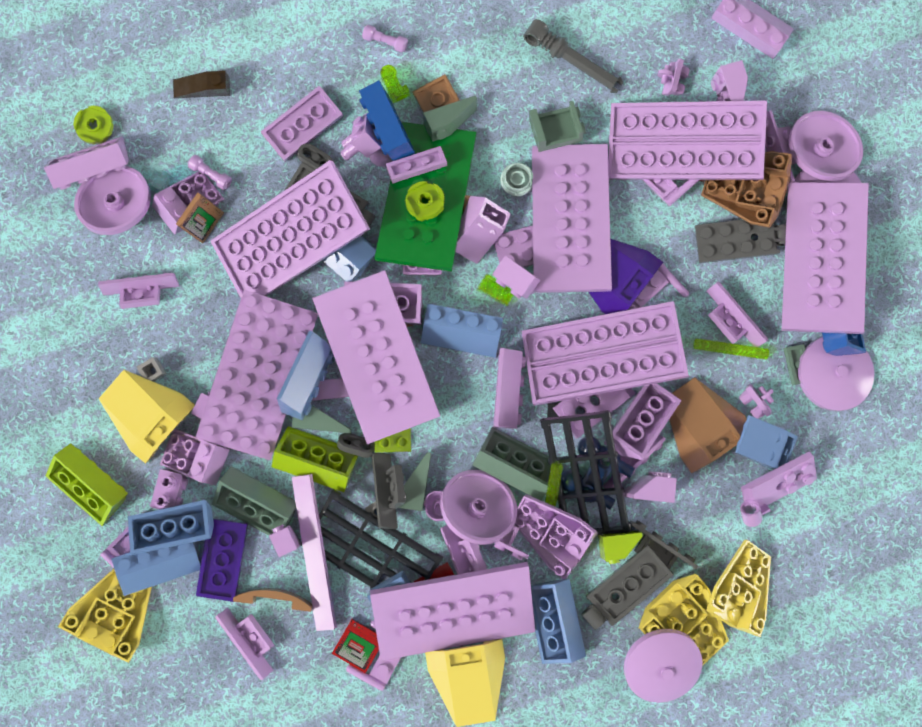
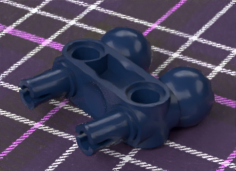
[560,437,635,510]

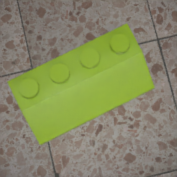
[271,426,358,493]
[45,443,128,526]

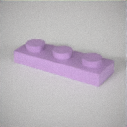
[386,146,447,183]

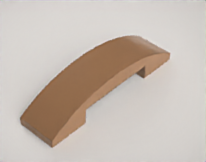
[233,588,313,612]

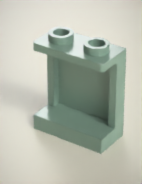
[529,101,586,152]

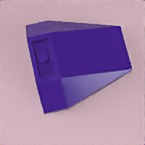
[588,238,663,314]

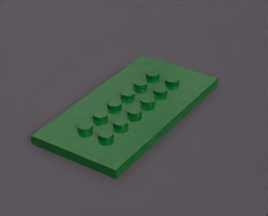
[375,122,476,272]

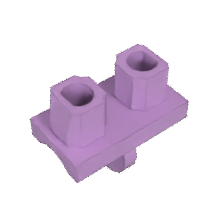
[657,58,690,96]
[739,383,774,419]

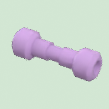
[362,25,408,53]
[188,155,232,190]

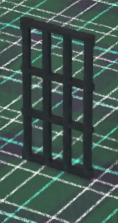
[540,410,632,535]
[301,489,443,589]

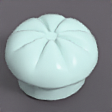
[500,163,533,196]

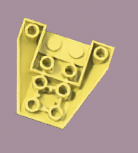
[99,369,195,464]
[706,540,771,637]
[58,569,152,663]
[639,574,729,666]
[425,638,505,727]

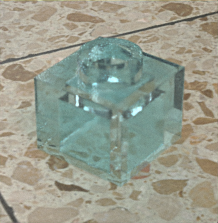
[147,170,176,191]

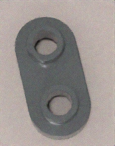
[297,144,333,170]
[337,433,375,458]

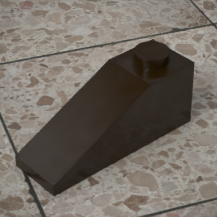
[173,70,230,99]

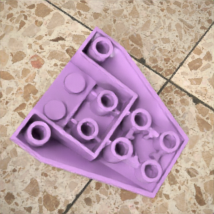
[514,494,598,579]

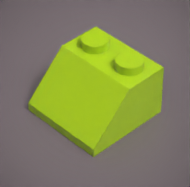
[598,530,643,564]

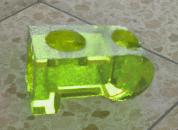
[380,65,410,104]
[476,274,514,306]

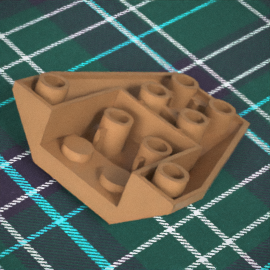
[701,151,792,228]
[669,377,747,473]

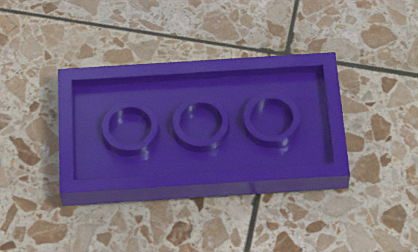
[196,518,248,602]

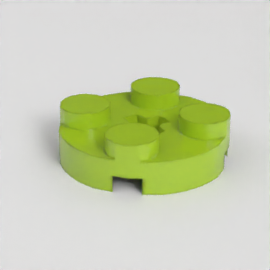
[73,105,113,144]
[405,181,444,221]

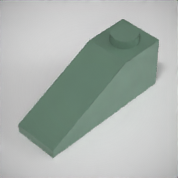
[423,95,477,142]
[292,406,352,434]
[399,453,431,511]

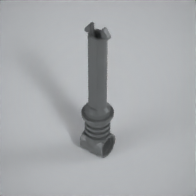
[523,19,623,93]

